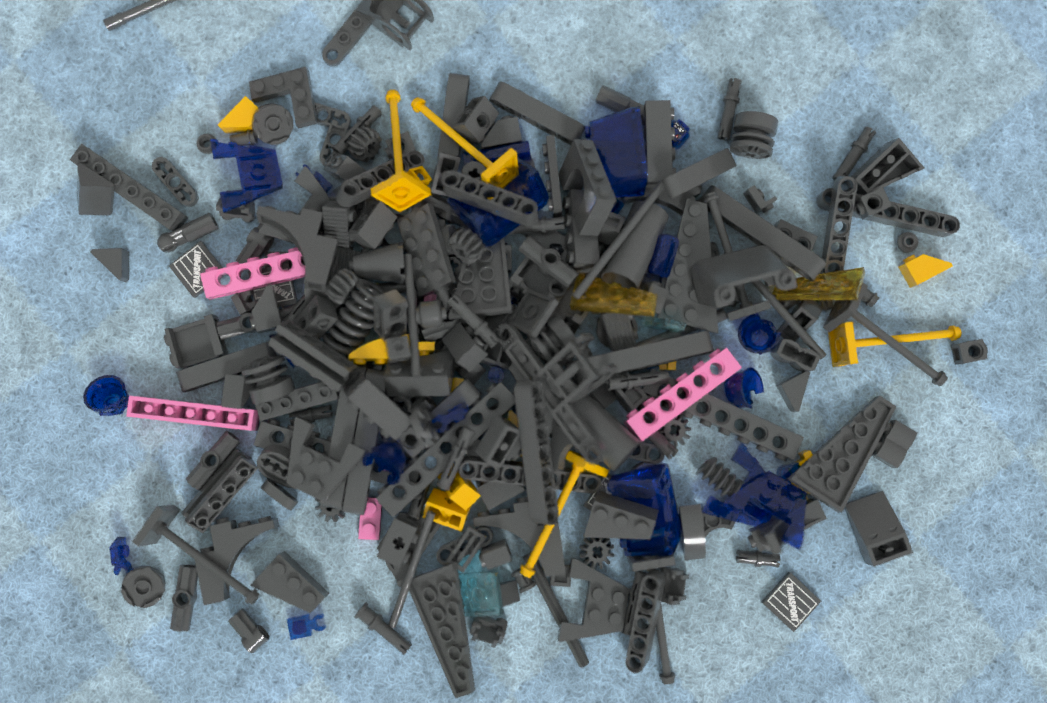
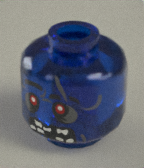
[671,119,690,150]

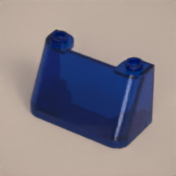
[585,107,648,197]
[447,156,549,246]
[607,463,682,556]

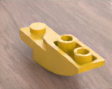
[349,334,435,365]

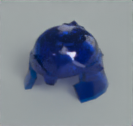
[738,313,781,355]
[724,368,764,409]
[83,375,129,416]
[362,442,406,485]

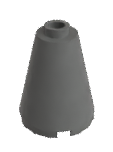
[349,242,405,284]

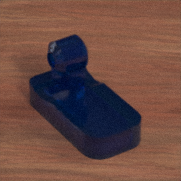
[647,234,679,278]

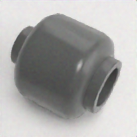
[416,300,447,328]

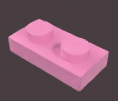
[358,497,382,540]

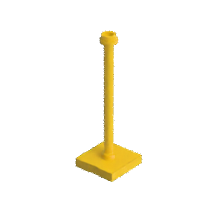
[371,89,431,212]
[411,97,519,200]
[828,322,962,367]
[520,450,610,578]

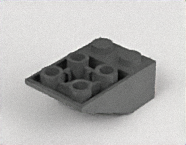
[845,491,913,567]

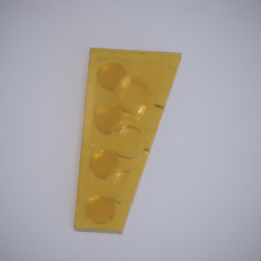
[772,267,865,300]
[570,272,658,316]

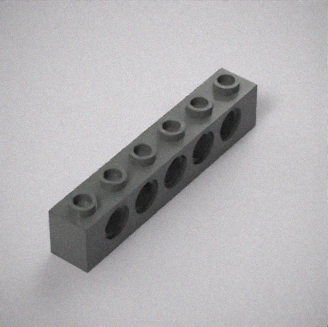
[70,143,189,231]

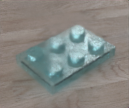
[458,571,504,617]

